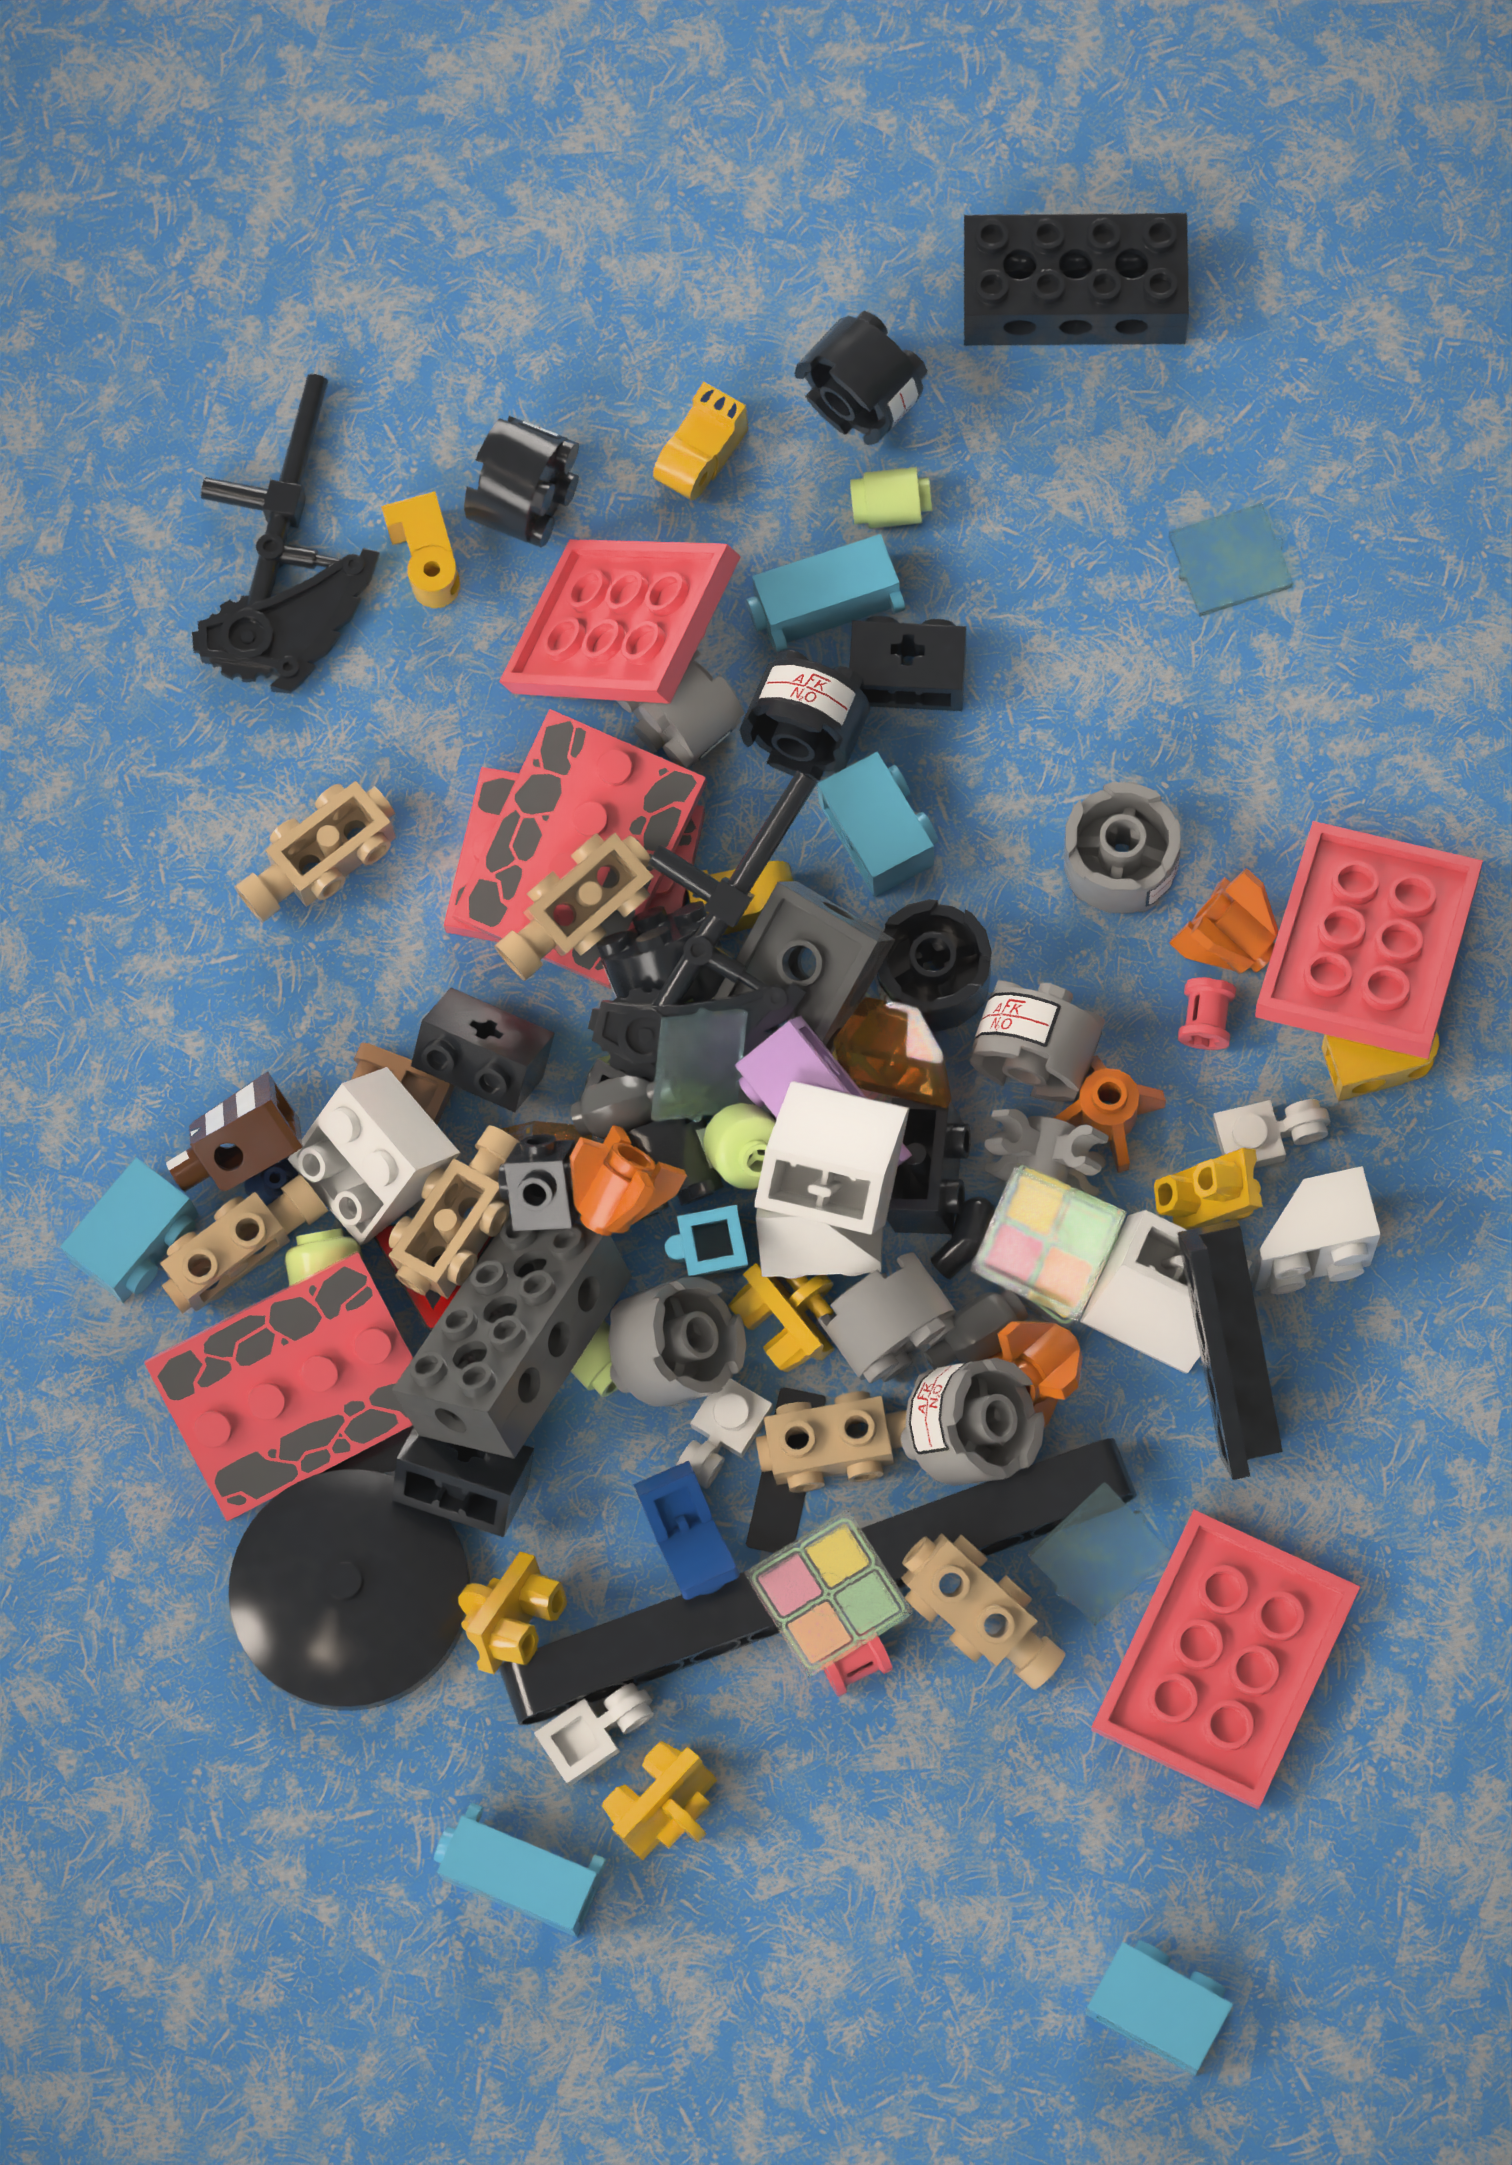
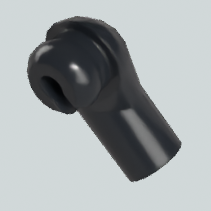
[930,1196,998,1280]

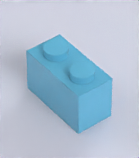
[817,751,938,897]
[60,1157,199,1304]
[1085,1940,1233,2077]

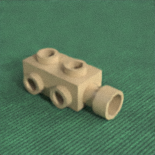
[234,781,396,923]
[494,833,653,981]
[388,1125,520,1299]
[160,1174,328,1314]
[756,1391,907,1493]
[901,1533,1065,1689]

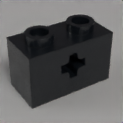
[849,616,966,711]
[411,987,555,1112]
[391,1427,534,1537]

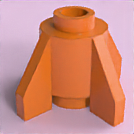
[1169,868,1279,974]
[1053,1055,1166,1173]
[570,1125,687,1236]
[985,1321,1083,1428]

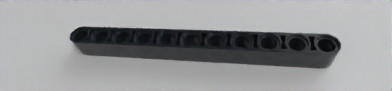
[499,1438,1137,1726]

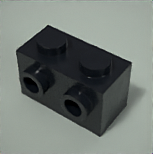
[886,1098,971,1234]

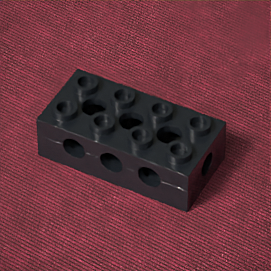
[964,213,1189,346]

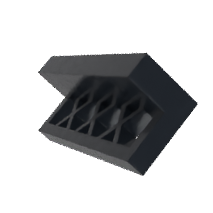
[1177,1219,1283,1480]

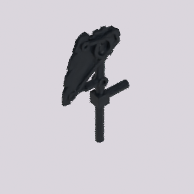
[192,374,380,694]
[588,770,818,1108]

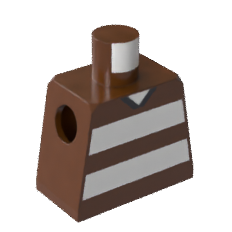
[166,1072,303,1192]

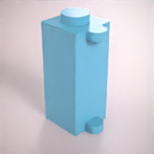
[746,534,905,652]
[665,1205,748,1277]
[434,1803,607,1937]

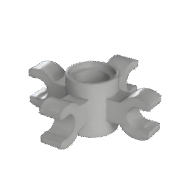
[984,1109,1109,1197]

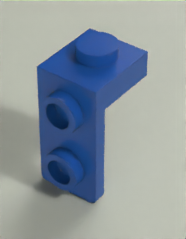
[633,1461,740,1600]

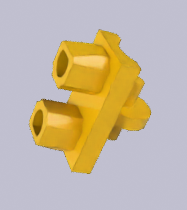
[1154,1148,1262,1230]
[728,1263,835,1372]
[458,1551,567,1674]
[602,1741,717,1861]

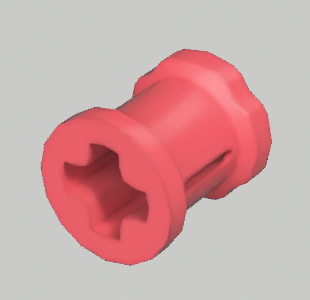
[1178,977,1236,1050]
[819,1628,893,1697]

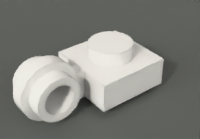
[1212,1099,1331,1168]
[676,1378,773,1489]
[534,1683,654,1786]

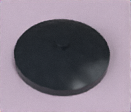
[229,1469,470,1711]

